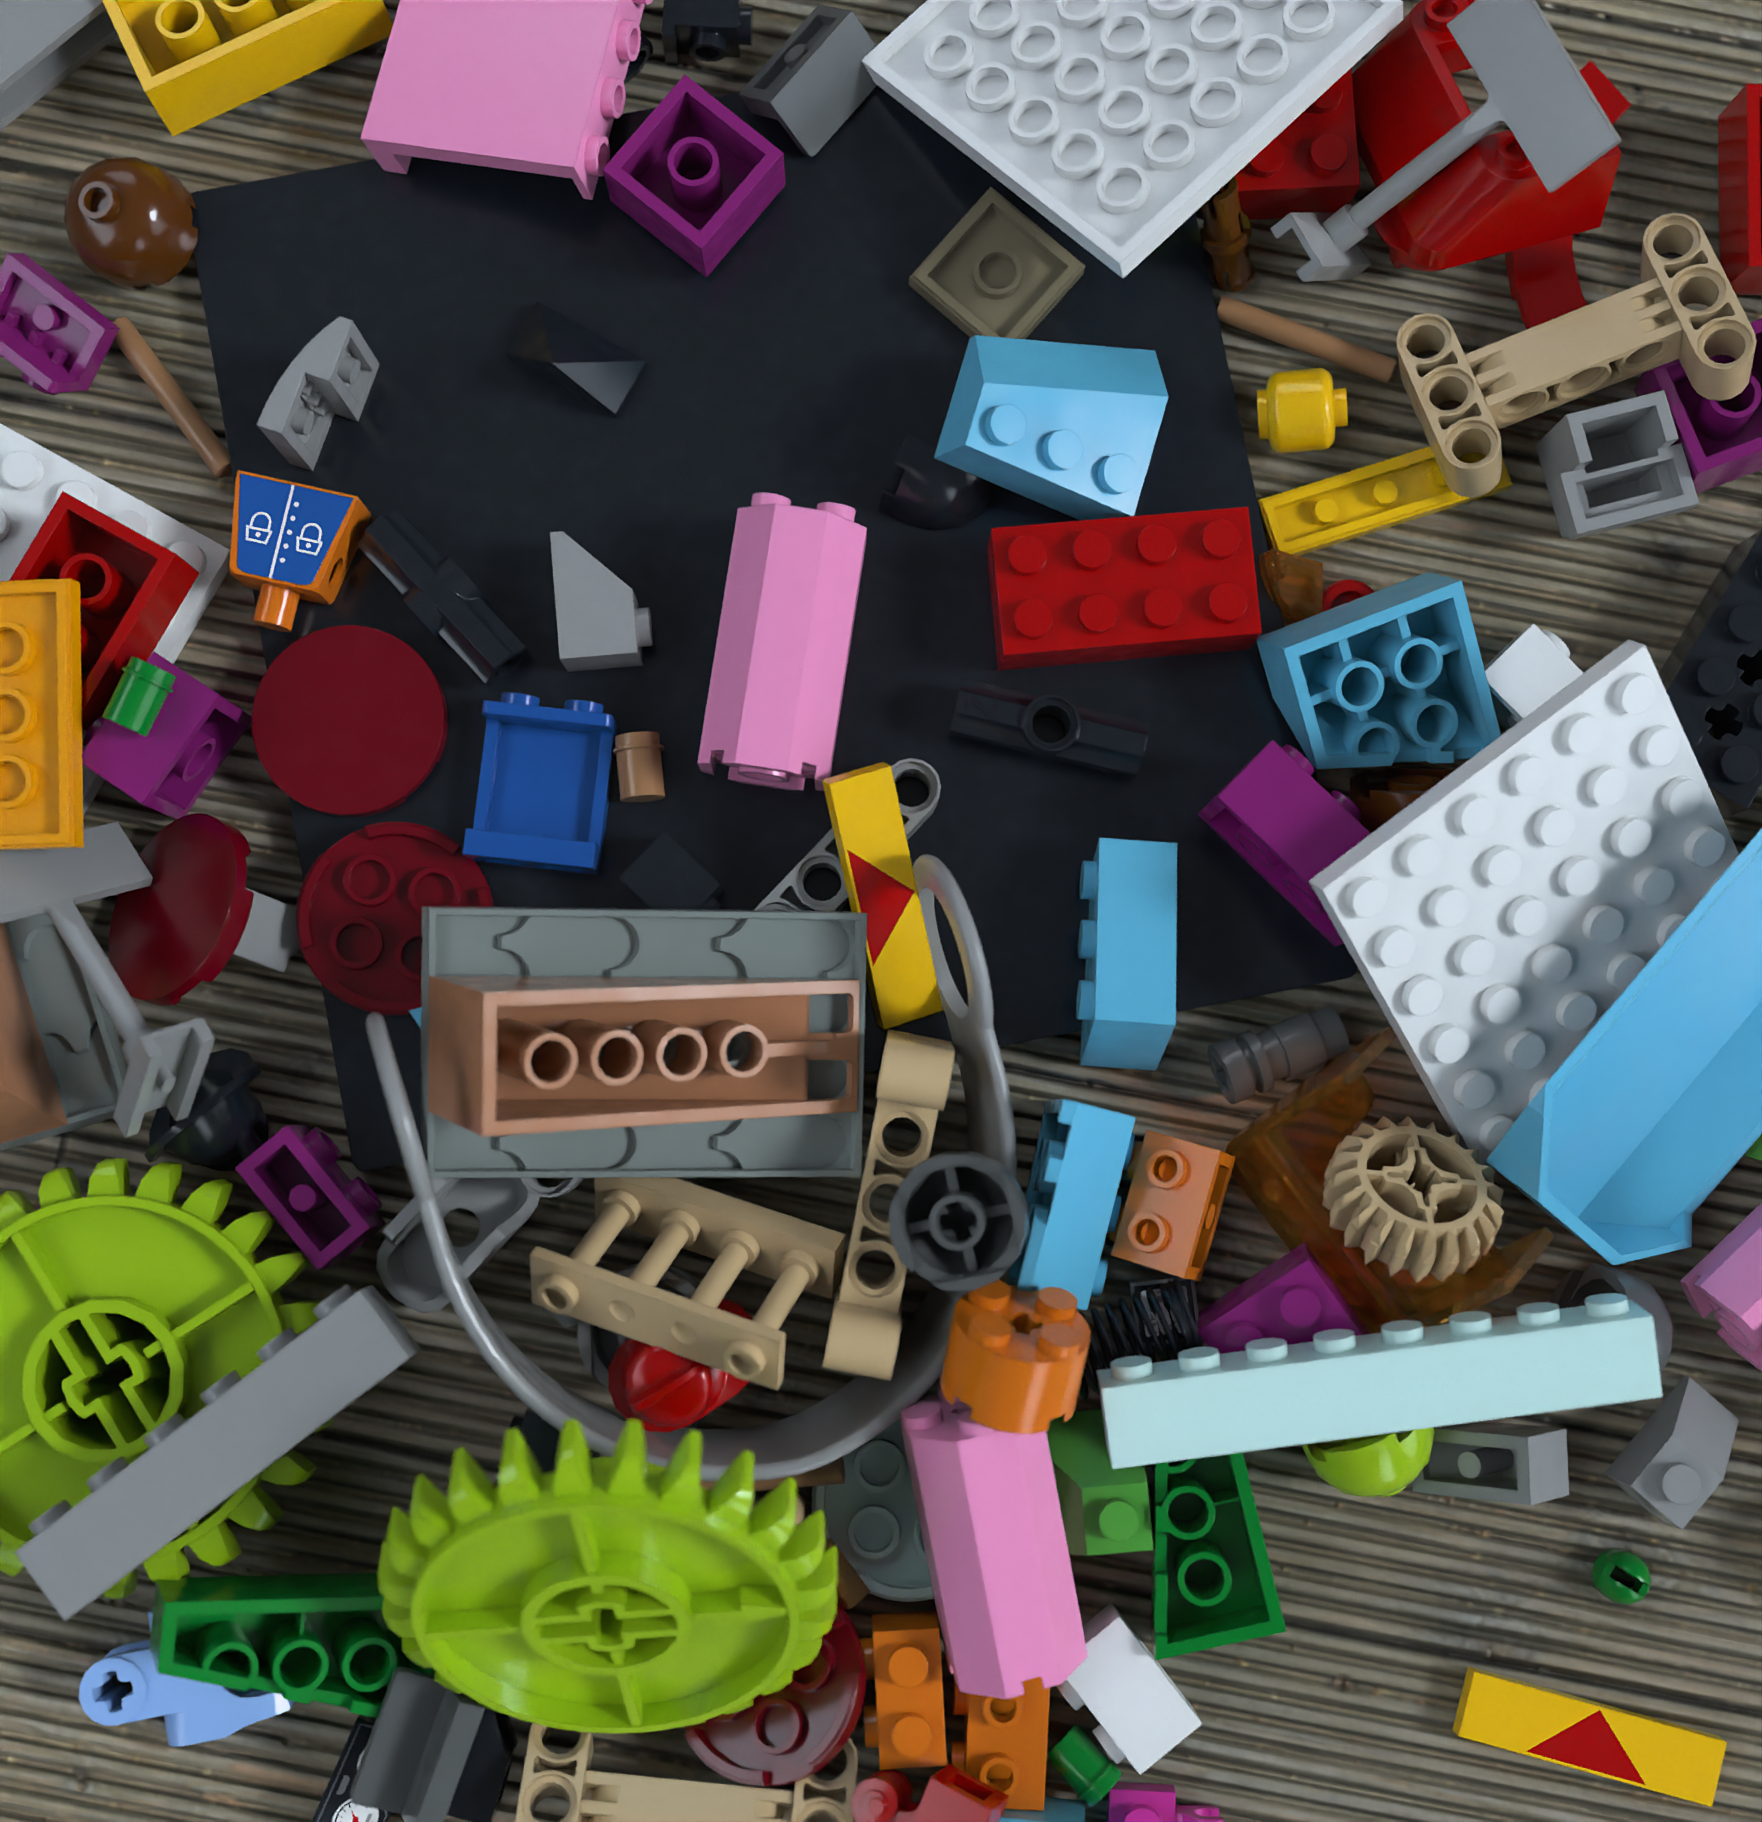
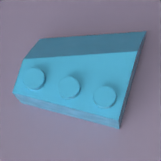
[934,335,1169,520]
[1256,572,1501,769]
[1006,1099,1136,1310]

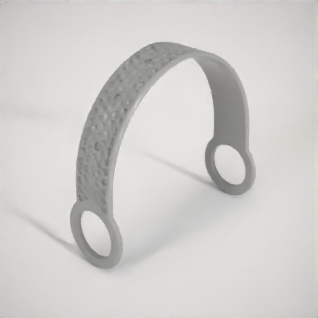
[366,854,1017,1482]

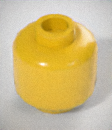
[1257,368,1348,454]

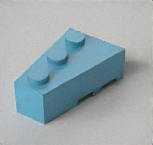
[1076,838,1177,1071]

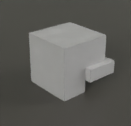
[1535,390,1699,541]

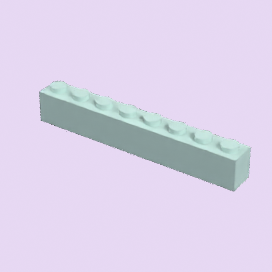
[1096,1293,1663,1469]

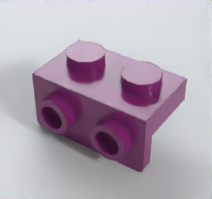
[0,253,120,395]

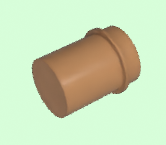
[613,731,665,803]

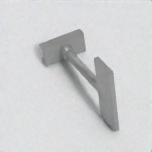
[1270,0,1622,282]
[0,821,215,1138]

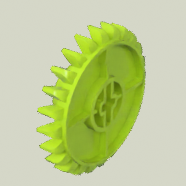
[0,1158,335,1599]
[377,1419,838,1734]

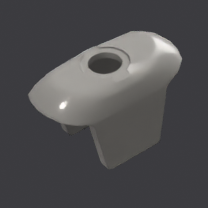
[376,1178,539,1314]

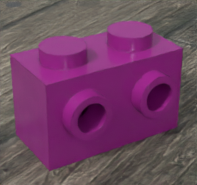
[235,1125,386,1271]

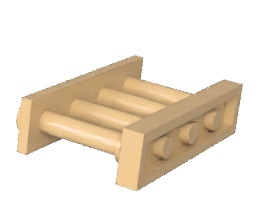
[530,1177,845,1390]

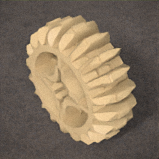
[1322,1116,1504,1283]

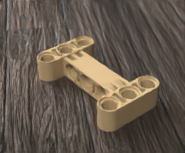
[1396,213,1757,498]
[822,1029,955,1381]
[515,1723,858,1822]

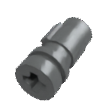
[1207,1005,1349,1104]

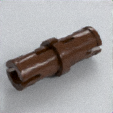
[1200,176,1255,292]

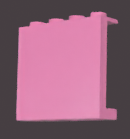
[360,0,652,200]

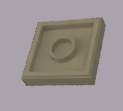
[909,187,1085,339]

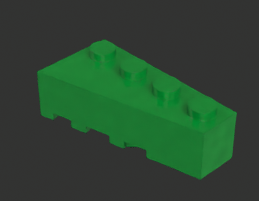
[1151,1452,1287,1661]
[150,1573,435,1718]

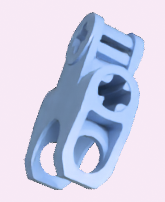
[79,1607,296,1747]

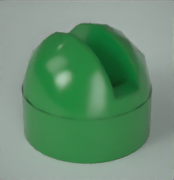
[1592,1548,1651,1605]

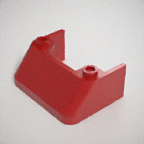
[1352,0,1622,269]

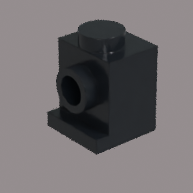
[662,0,753,66]

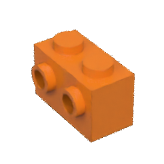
[1109,1130,1236,1282]
[860,1611,947,1770]
[949,1676,1050,1811]

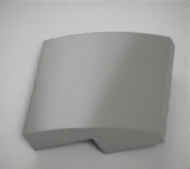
[257,316,380,471]

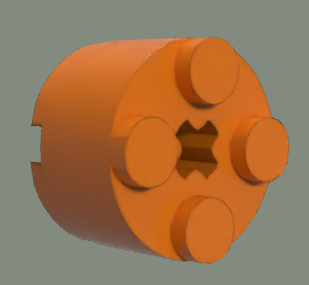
[940,1279,1091,1434]

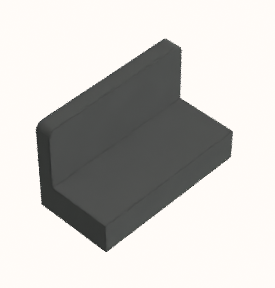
[738,5,877,156]
[350,1667,485,1822]

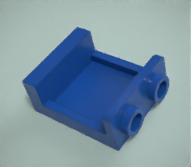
[463,693,618,875]

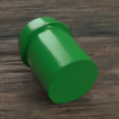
[102,656,176,737]
[1046,1723,1123,1807]

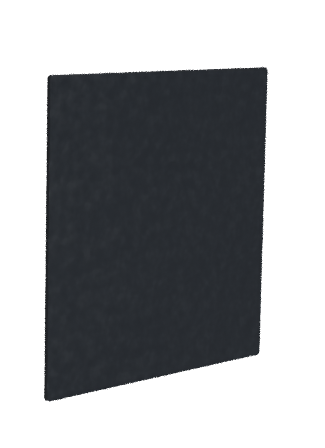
[190,85,1357,1171]

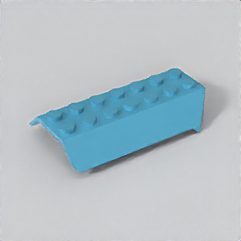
[1485,828,1762,1266]

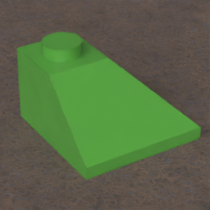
[1046,1408,1153,1556]

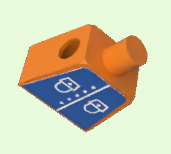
[229,470,371,632]

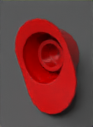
[608,1298,753,1432]

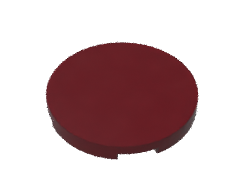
[252,625,448,818]
[109,813,254,1006]
[296,822,494,1016]
[684,1603,866,1786]

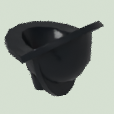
[145,1048,269,1171]

